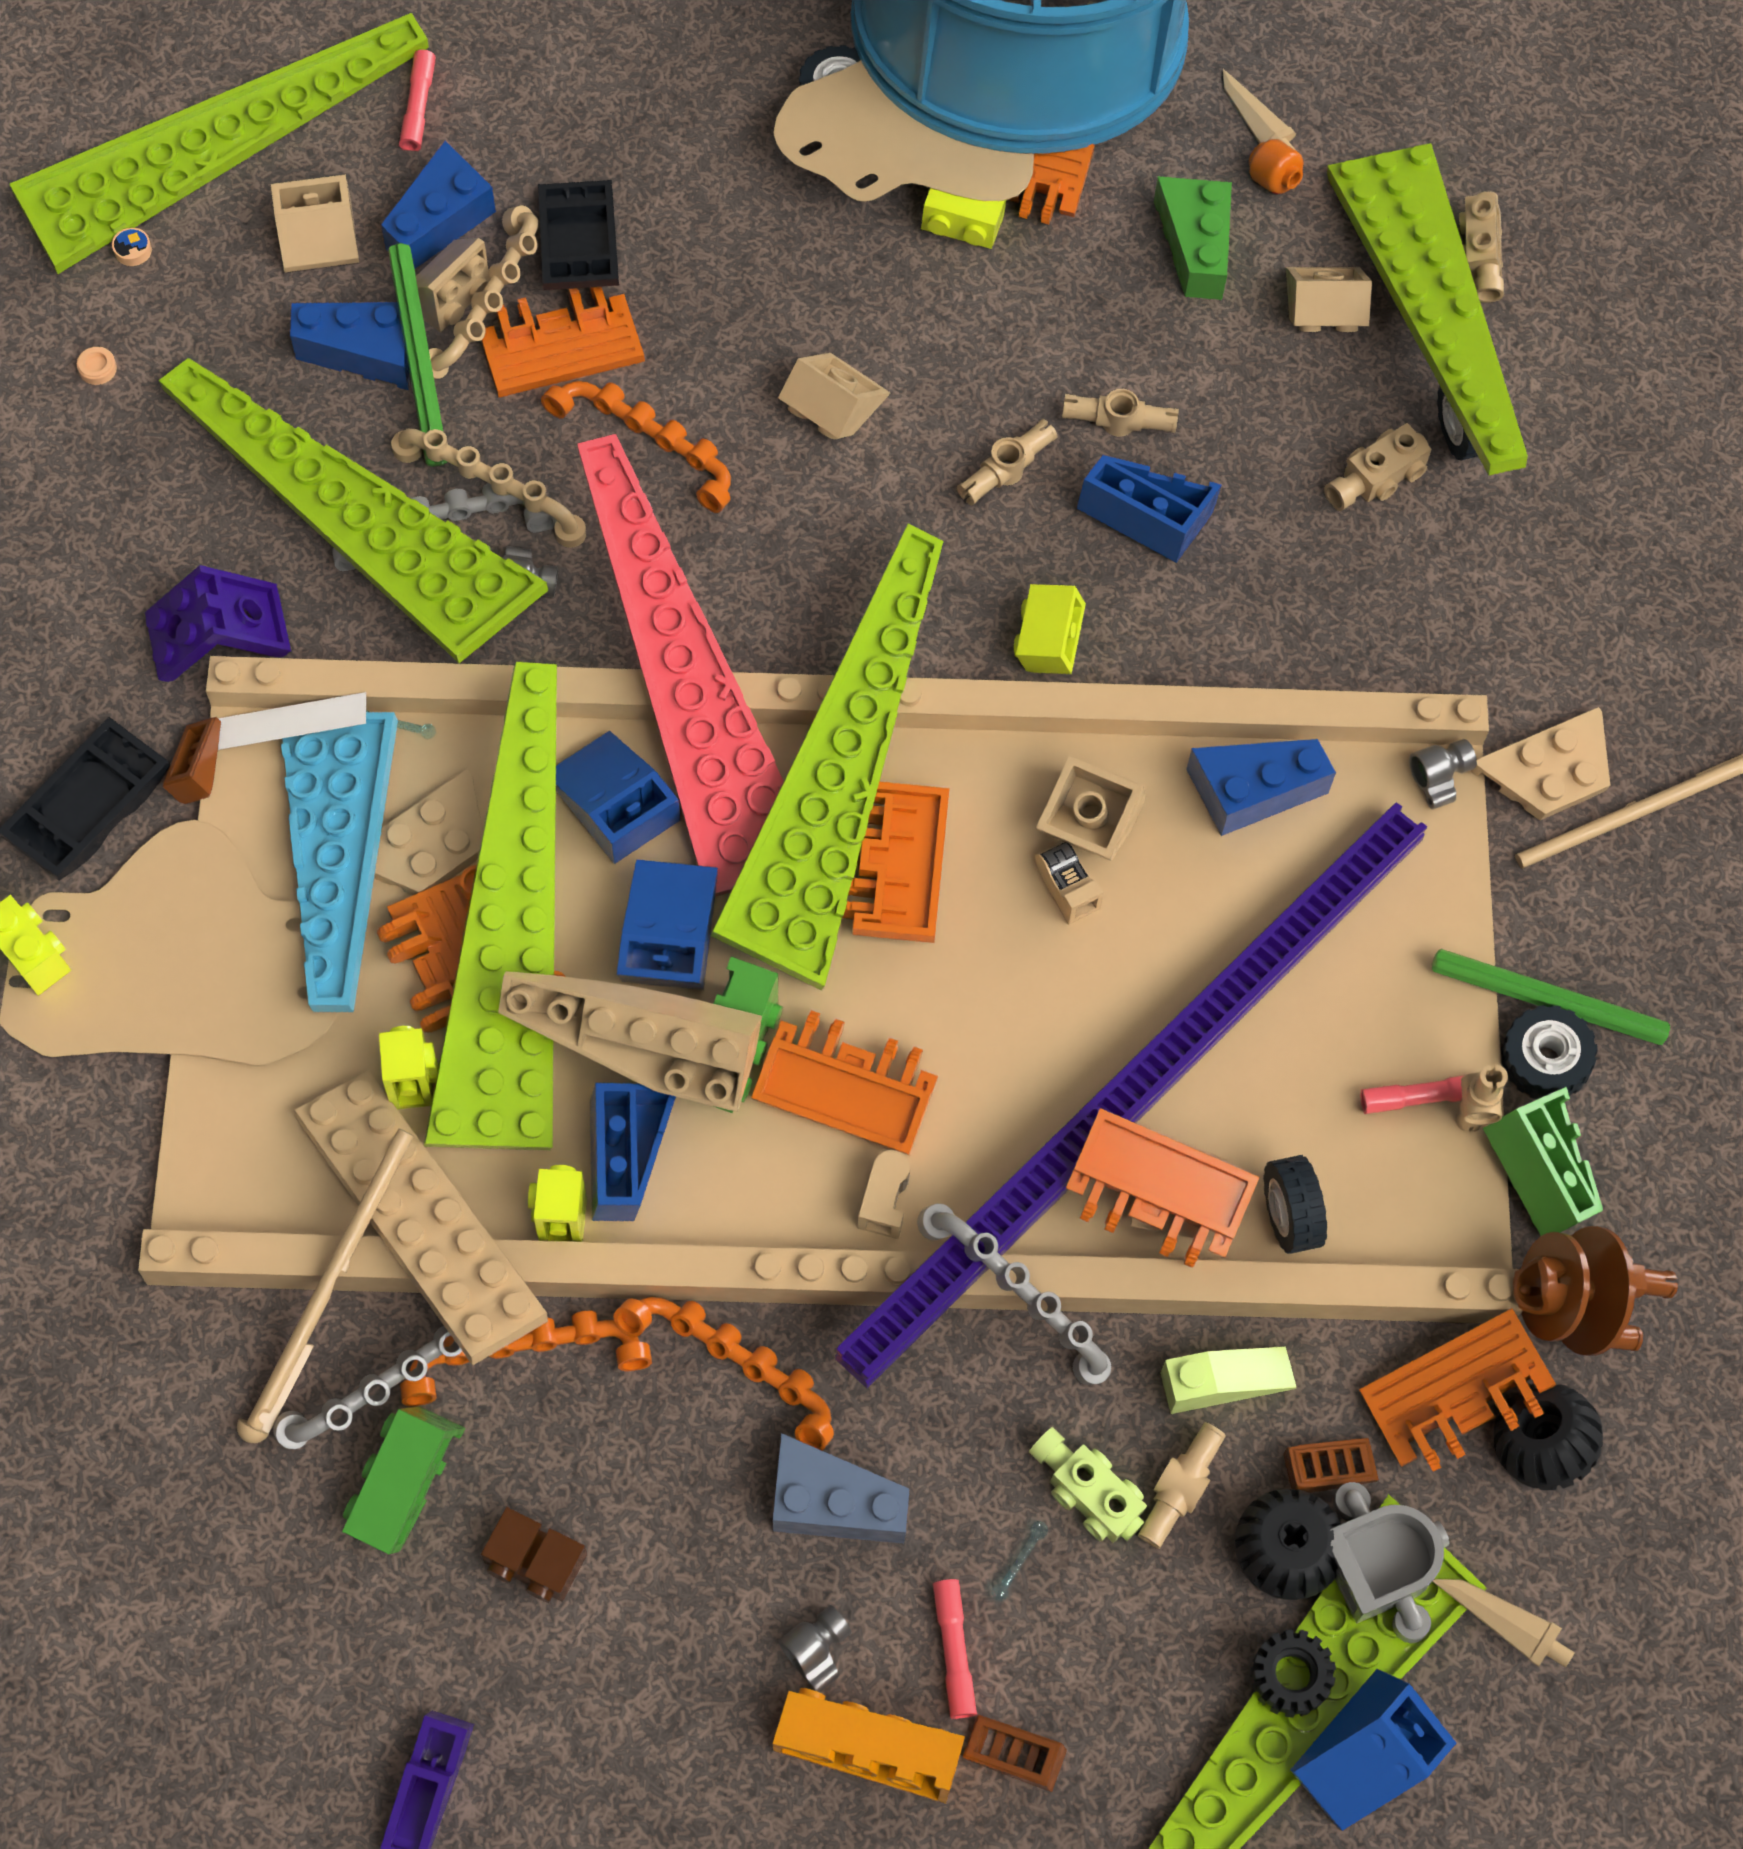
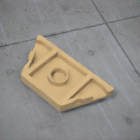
[1471,707,1610,821]
[374,768,483,895]

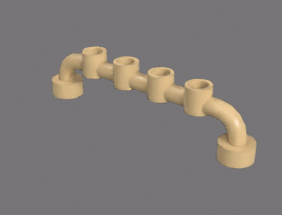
[429,205,538,380]
[391,428,586,548]

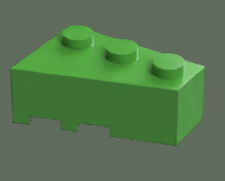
[1154,176,1232,300]
[713,956,783,1113]
[1483,1087,1603,1236]
[342,1406,466,1555]

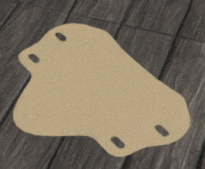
[773,60,1034,202]
[0,820,338,1066]

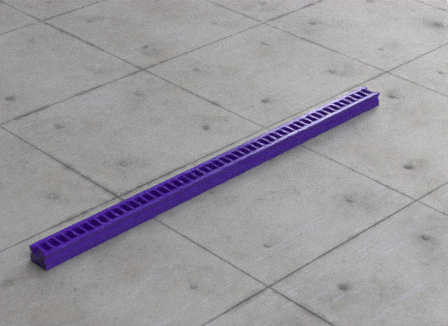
[835,802,1428,1388]

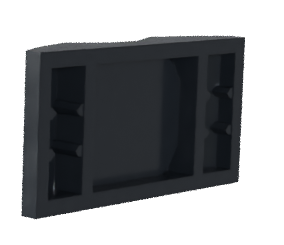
[538,180,619,290]
[0,717,170,881]

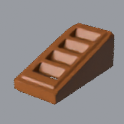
[162,717,221,804]
[1283,1438,1379,1493]
[963,1714,1067,1792]

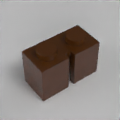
[481,1507,587,1603]

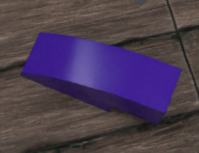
[380,1710,474,1849]

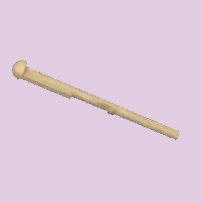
[1515,754,1743,869]
[237,1129,414,1444]

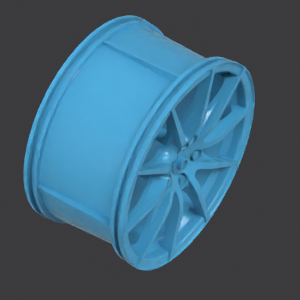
[851,0,1189,154]

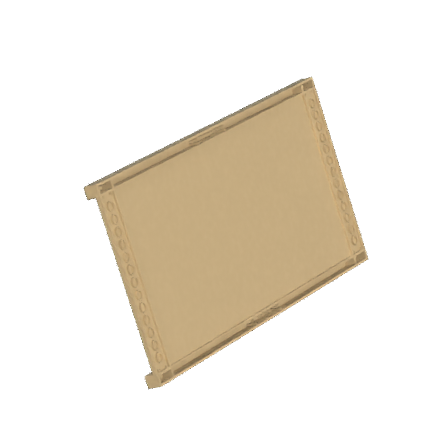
[138,656,1523,1323]

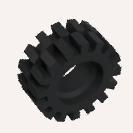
[1250,1629,1336,1718]

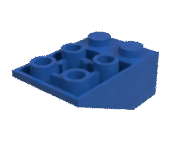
[556,731,680,864]
[617,859,718,990]
[1290,1669,1456,1831]

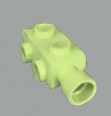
[1029,1427,1147,1543]

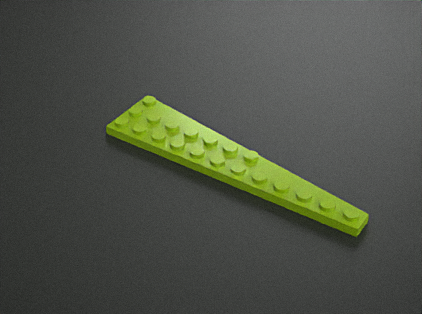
[10,13,429,274]
[1327,143,1528,476]
[159,358,548,664]
[710,523,943,990]
[424,662,557,1151]
[1148,1494,1487,1849]

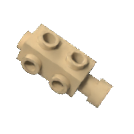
[1459,192,1504,303]
[1324,423,1432,511]

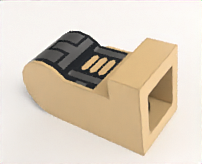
[1035,841,1104,925]
[857,1150,910,1239]

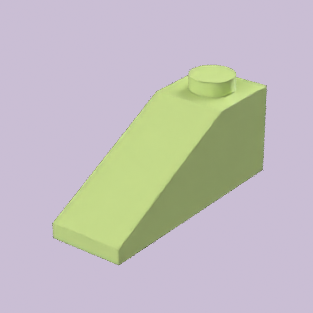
[1160,1346,1296,1414]

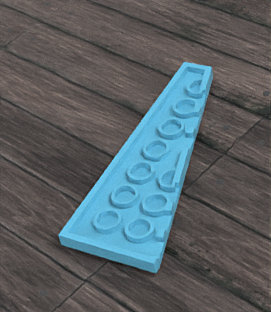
[281,712,398,1012]

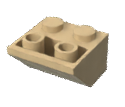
[271,174,360,272]
[416,238,490,333]

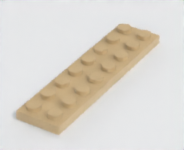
[295,1070,548,1365]

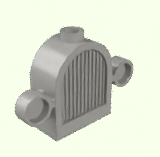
[1330,1482,1450,1643]

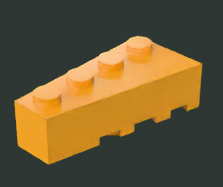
[773,1688,965,1804]

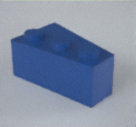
[290,302,409,390]
[1077,455,1222,563]
[1186,739,1336,836]

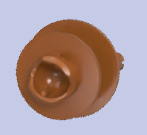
[1513,1226,1678,1356]

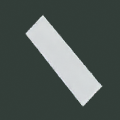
[218,692,366,750]

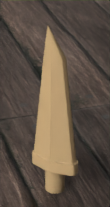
[1223,69,1297,151]
[1433,1579,1575,1668]

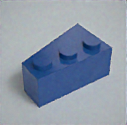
[381,141,496,269]
[590,1083,676,1221]

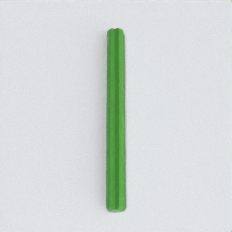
[388,243,448,467]
[1432,949,1670,1045]

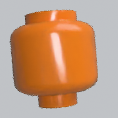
[1249,139,1304,195]

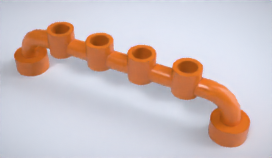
[541,381,731,513]
[613,1297,834,1451]
[400,1311,652,1406]

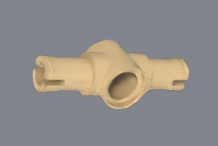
[1062,389,1179,437]
[957,419,1057,506]
[1456,1064,1508,1132]
[1138,1422,1226,1549]

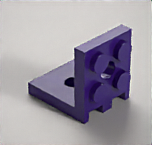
[145,565,291,682]

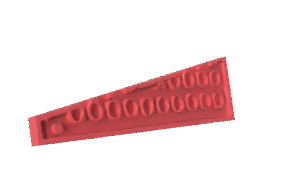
[577,434,784,897]

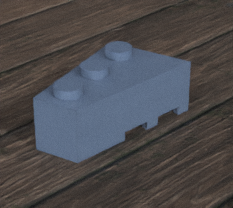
[773,1433,909,1544]

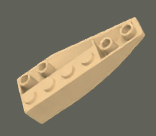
[498,971,762,1112]

